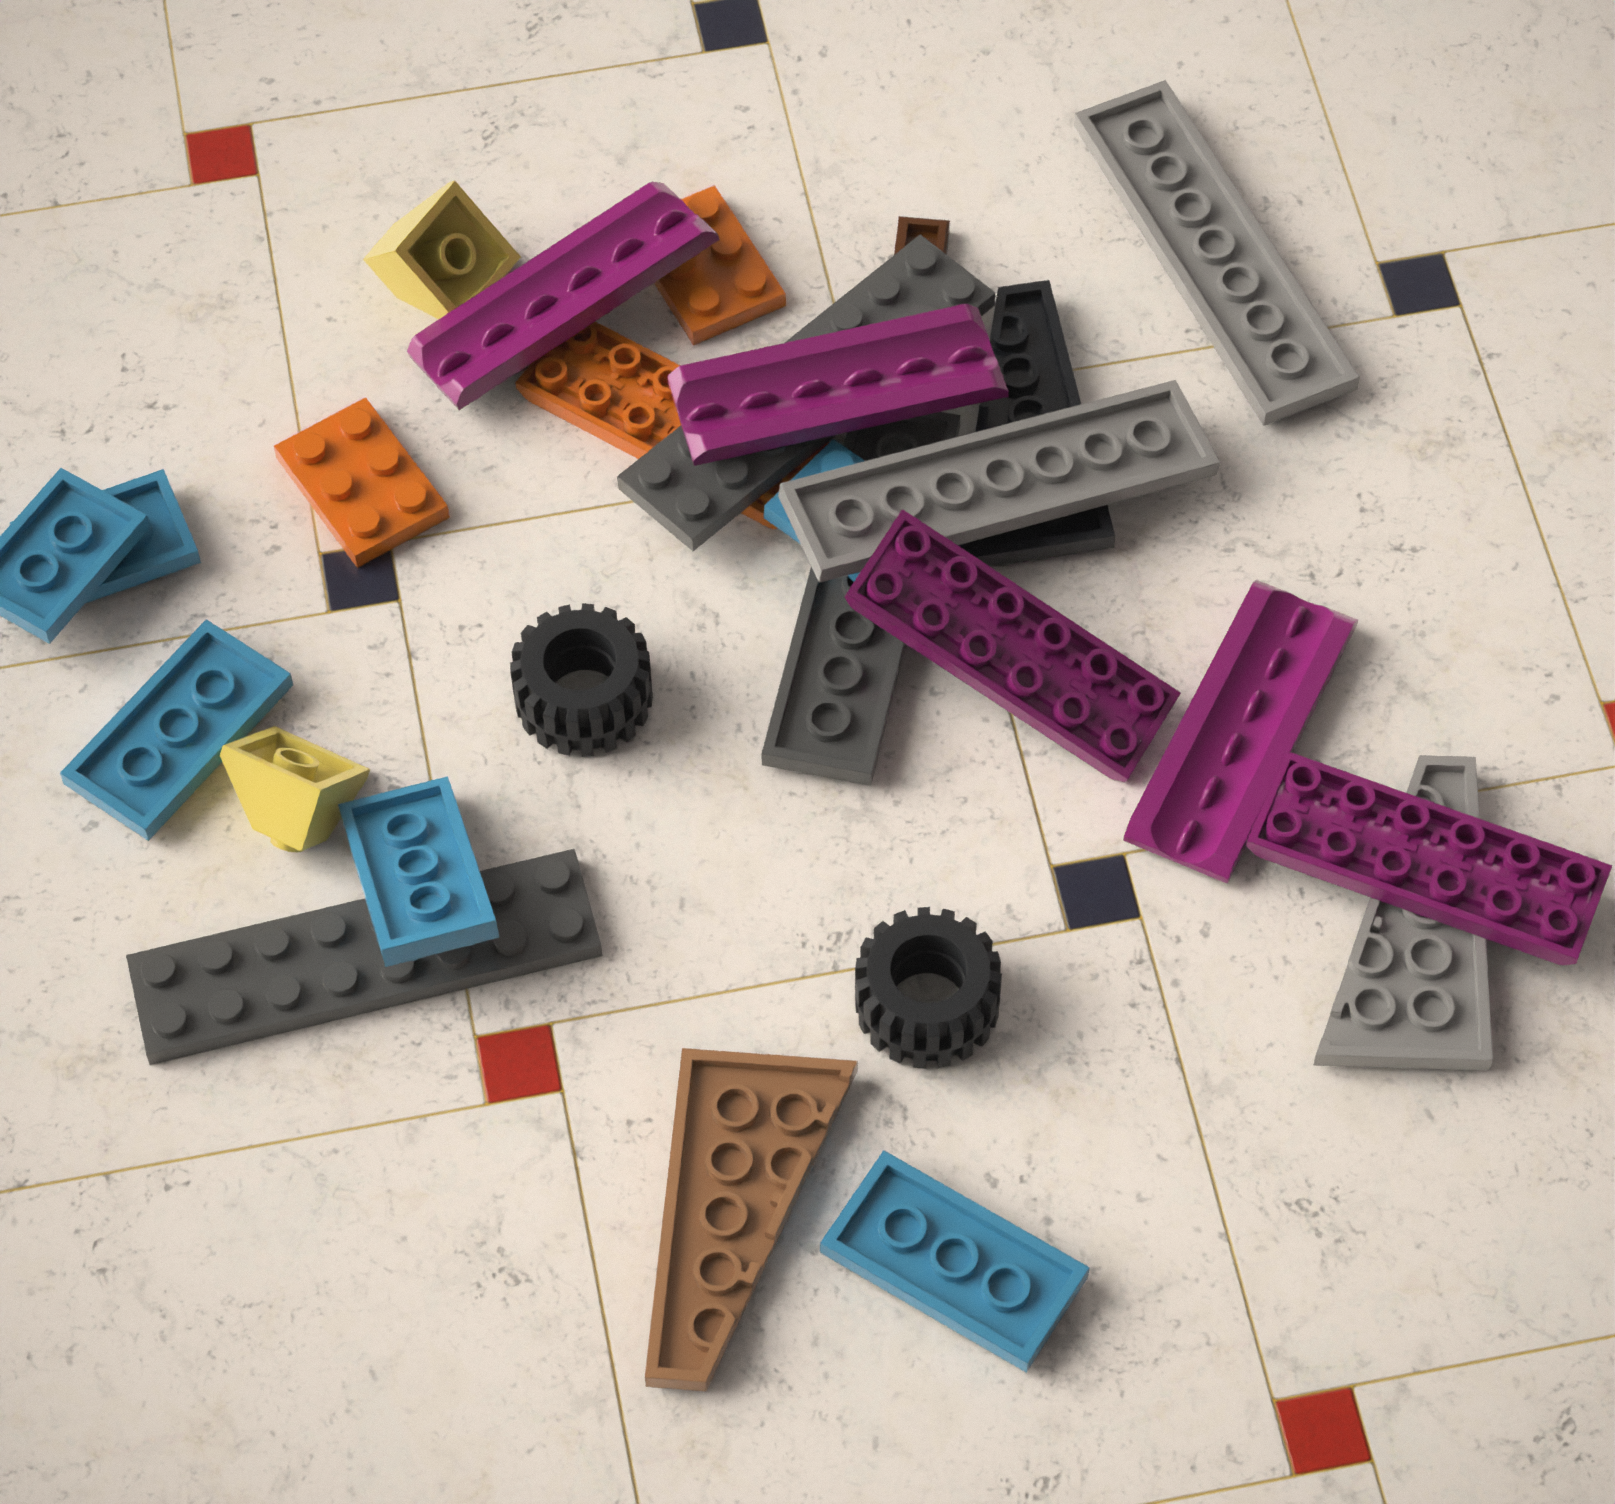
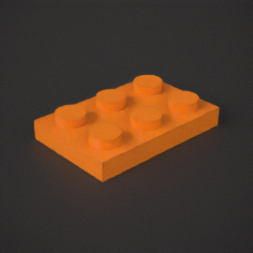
[654,185,786,346]
[274,397,450,568]

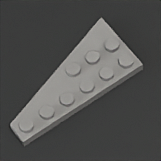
[1313,755,1493,1071]

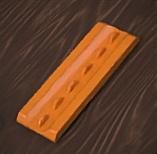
[515,322,829,529]

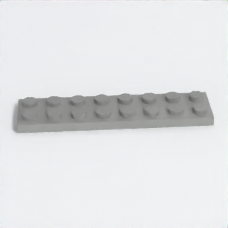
[1074,80,1360,426]
[778,380,1221,583]

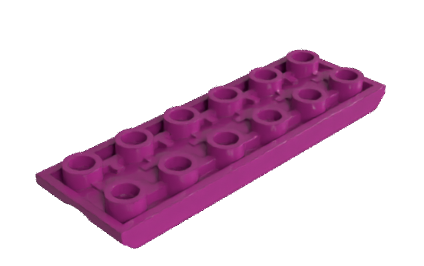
[407,181,720,410]
[667,304,1008,466]
[844,509,1181,782]
[1123,580,1358,884]
[1246,750,1613,965]

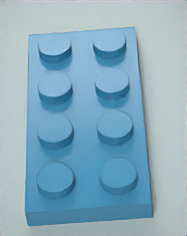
[60,619,293,841]
[338,776,499,967]
[820,1150,1090,1373]

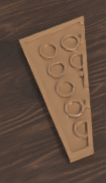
[644,1048,858,1391]

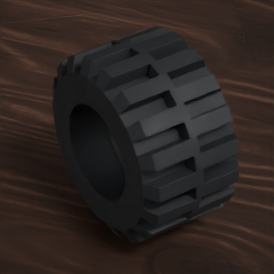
[510,603,653,757]
[855,907,1002,1069]

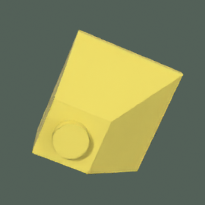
[363,180,521,319]
[220,726,370,853]

